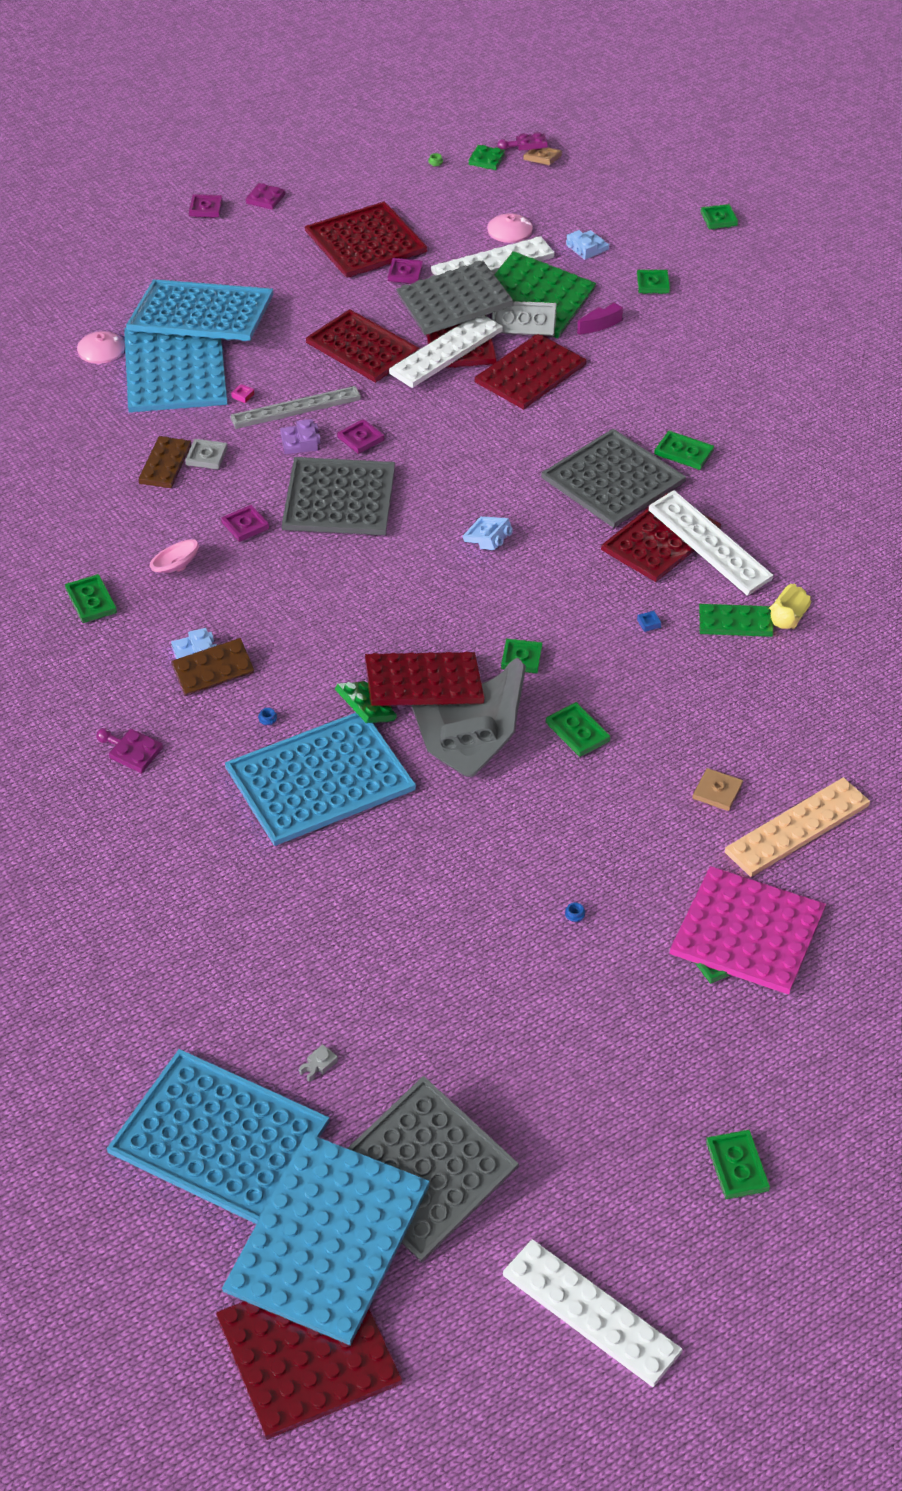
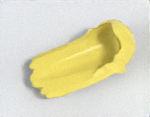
[769,583,811,630]

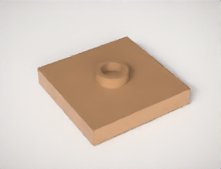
[523,148,562,165]
[692,768,743,811]

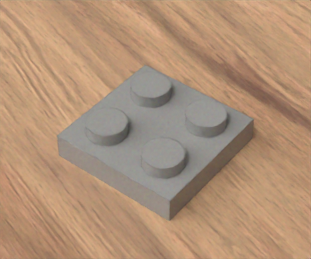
[185,439,227,470]

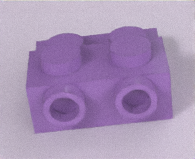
[280,419,320,454]

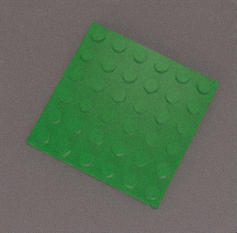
[494,251,596,339]

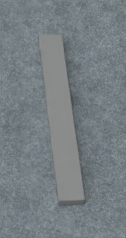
[230,386,361,429]

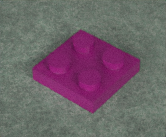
[246,183,285,210]
[189,194,223,218]
[388,258,423,284]
[337,419,384,454]
[221,505,269,542]

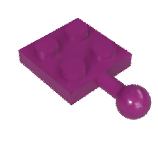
[497,132,548,151]
[96,728,163,774]

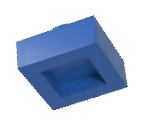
[637,611,661,632]

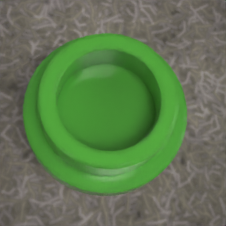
[429,153,443,166]

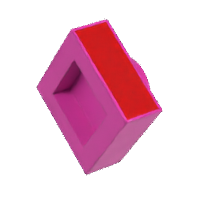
[231,384,255,403]

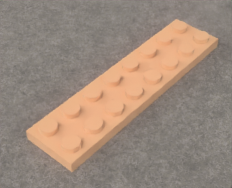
[725,777,870,877]

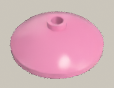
[488,213,533,243]
[77,331,125,364]
[150,539,199,573]

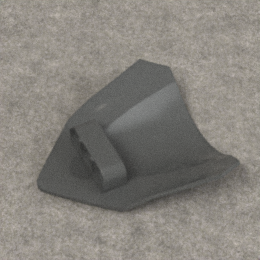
[411,658,526,777]

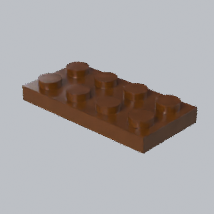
[138,436,191,489]
[171,638,254,696]

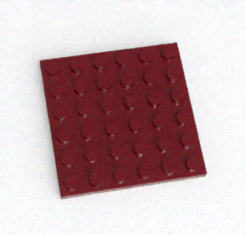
[305,201,427,278]
[216,1301,402,1440]

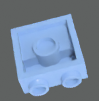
[566,230,609,260]
[463,516,513,550]
[171,628,217,659]

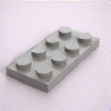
[492,302,557,336]

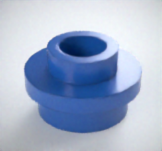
[258,708,277,725]
[565,902,585,922]

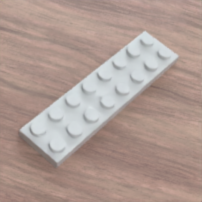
[431,237,554,275]
[390,315,503,388]
[648,490,773,596]
[503,1239,682,1387]

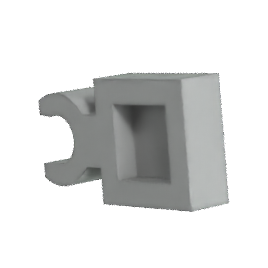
[299,1044,338,1082]

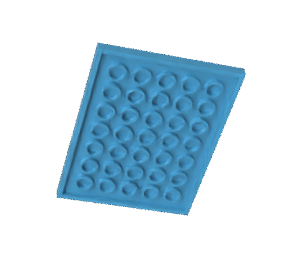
[126,279,274,341]
[124,328,227,413]
[225,713,416,846]
[107,1049,330,1224]
[222,1133,430,1345]

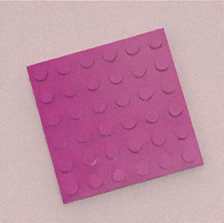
[669,866,826,995]

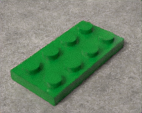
[699,604,773,637]

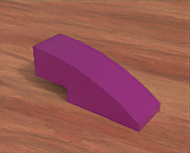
[577,303,623,335]

